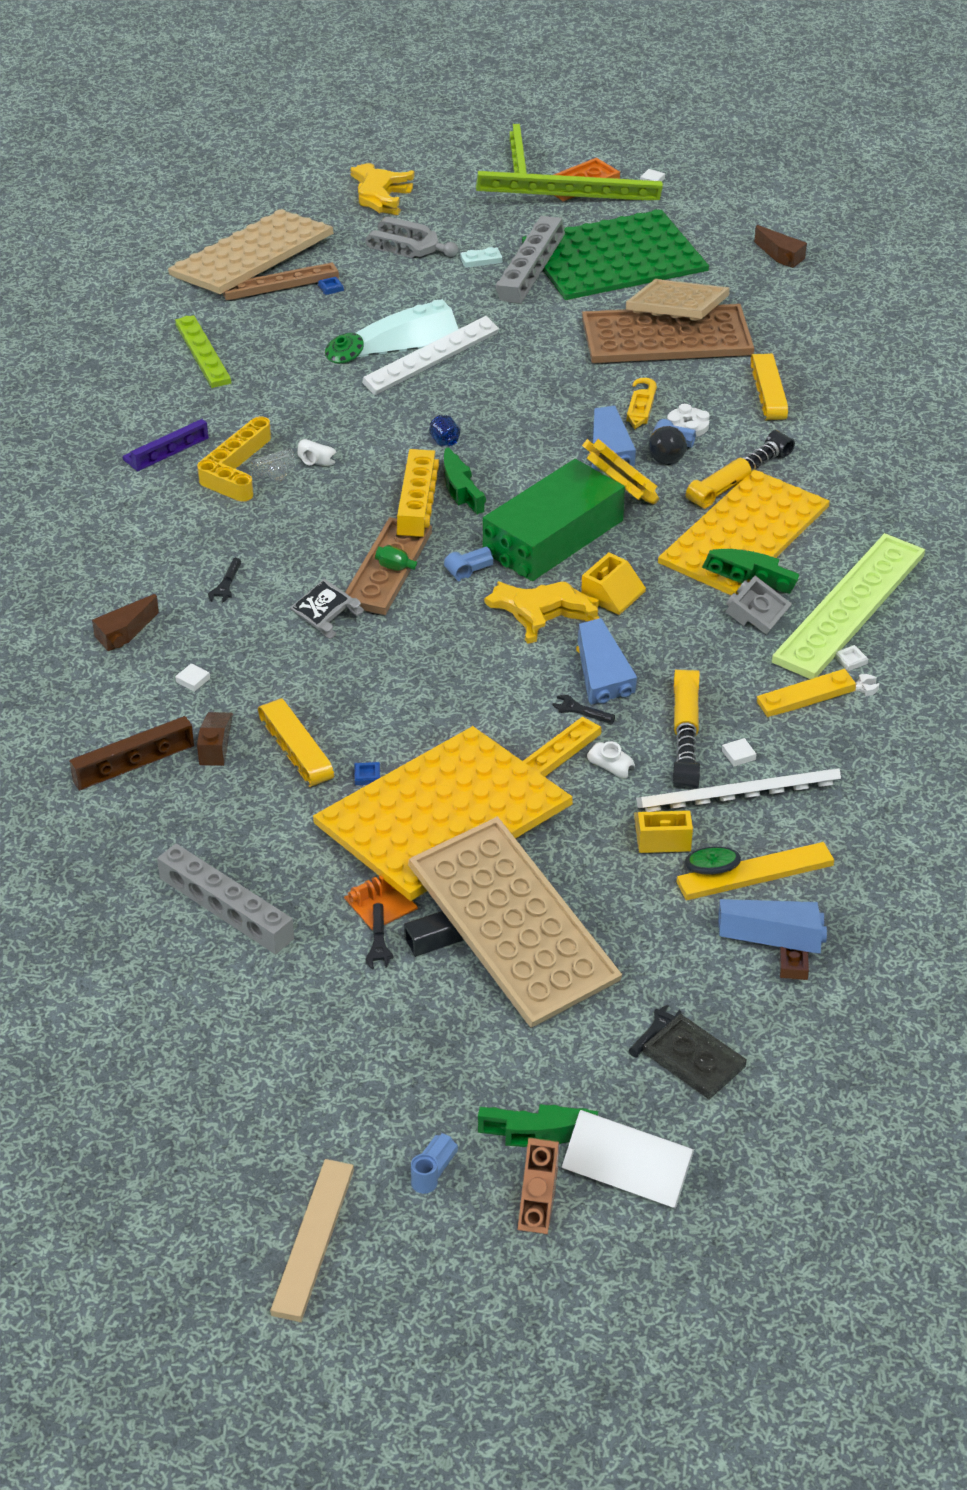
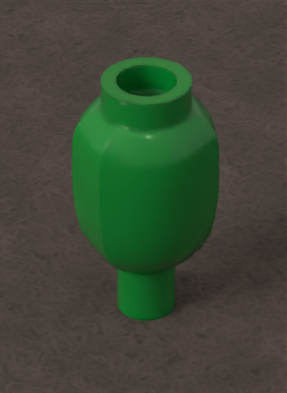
[375,545,417,571]

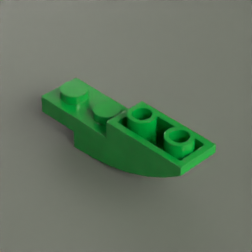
[444,447,486,515]
[702,549,799,594]
[478,1104,598,1147]

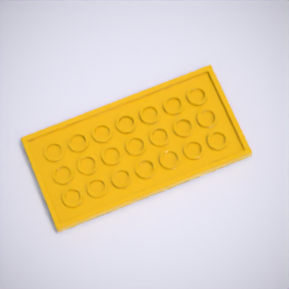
[658,470,830,596]

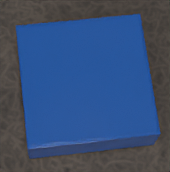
[318,276,344,295]
[354,762,380,786]

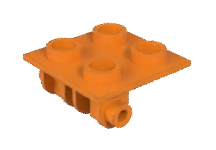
[344,875,418,931]

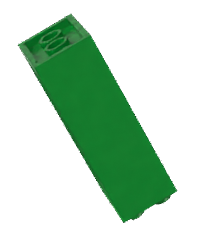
[483,458,625,582]

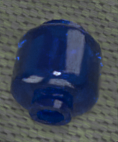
[429,415,461,446]

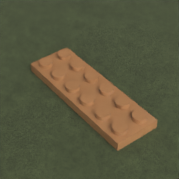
[345,517,432,615]

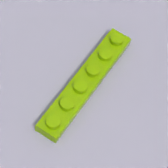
[509,124,527,174]
[175,315,231,388]

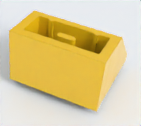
[581,552,646,615]
[634,811,693,853]

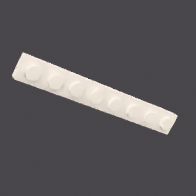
[362,316,499,395]
[636,768,841,812]

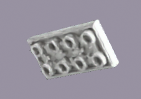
[562,1110,695,1208]

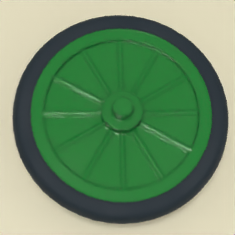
[685,847,741,874]

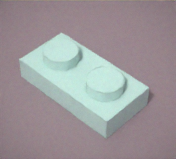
[460,247,502,268]

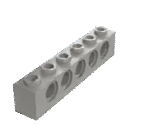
[496,216,565,304]
[157,844,294,955]

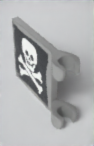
[290,579,364,639]

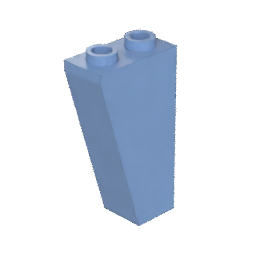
[592,406,636,471]
[578,618,637,705]
[718,899,827,953]

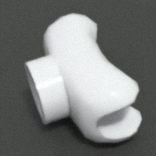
[297,439,336,466]
[587,741,635,778]

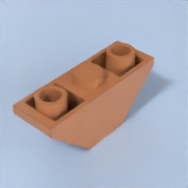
[517,1138,559,1234]

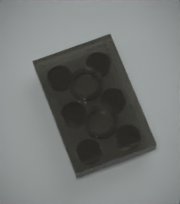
[643,1013,747,1100]

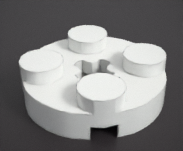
[667,404,709,436]

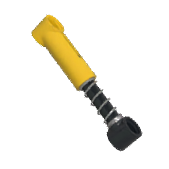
[685,430,795,509]
[673,669,700,788]

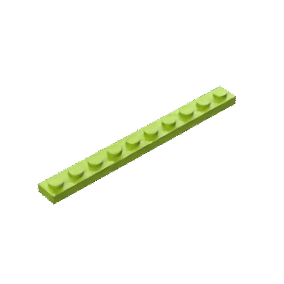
[476,171,663,201]

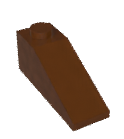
[754,225,807,268]
[92,594,159,651]
[197,712,233,766]

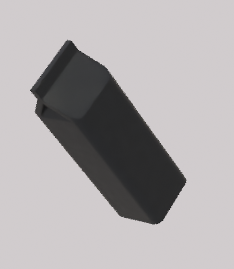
[404,911,464,957]

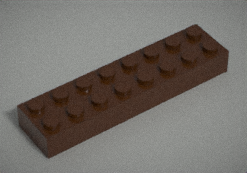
[69,716,194,791]

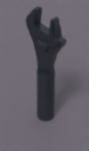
[208,557,241,603]
[552,695,615,724]
[365,903,393,969]
[629,1005,682,1058]

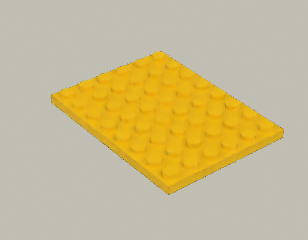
[313,726,573,901]

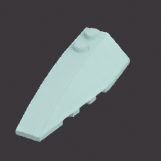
[356,299,458,357]

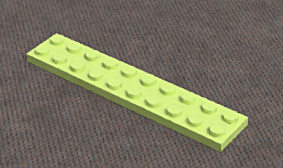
[772,533,925,679]

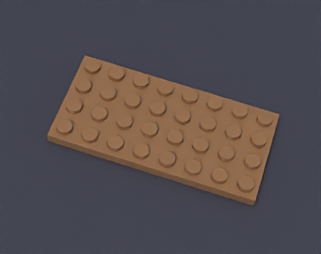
[582,304,754,363]

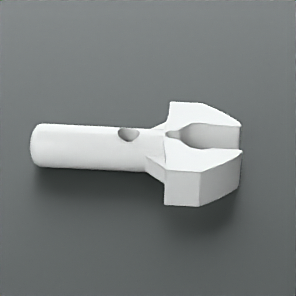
[850,674,879,696]

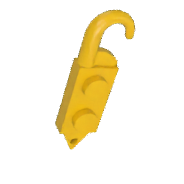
[626,378,657,429]

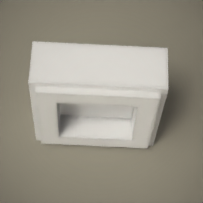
[640,169,665,181]
[835,645,868,671]
[175,663,210,692]
[722,738,756,767]

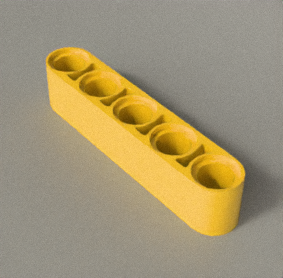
[751,353,788,420]
[258,698,334,787]

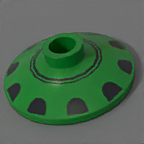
[325,333,364,364]

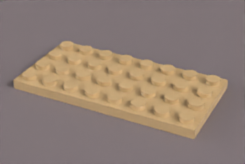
[168,209,334,294]
[408,817,622,1028]

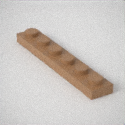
[222,262,339,300]

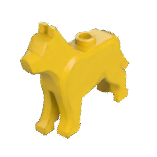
[351,163,414,215]
[582,439,659,504]
[484,581,599,644]

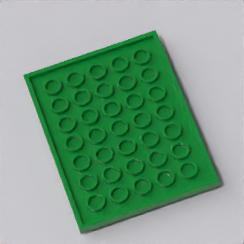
[522,209,709,300]

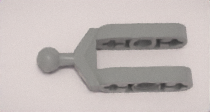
[365,217,458,258]

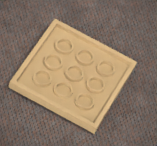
[626,279,730,320]

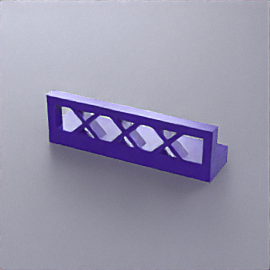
[123,419,209,471]

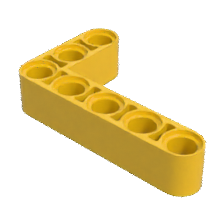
[197,416,271,502]

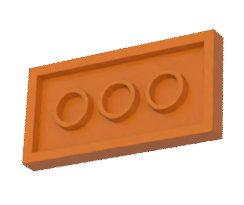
[554,157,620,201]

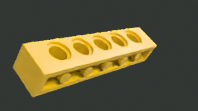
[397,449,439,537]

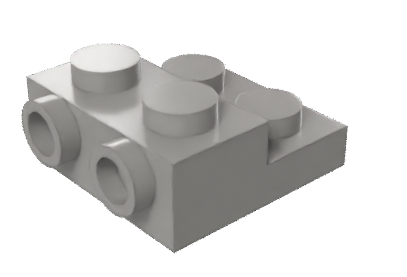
[726,576,792,635]

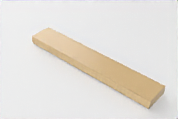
[270,1159,354,1322]

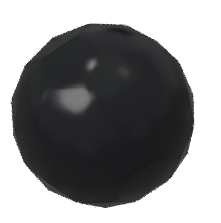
[648,426,687,465]

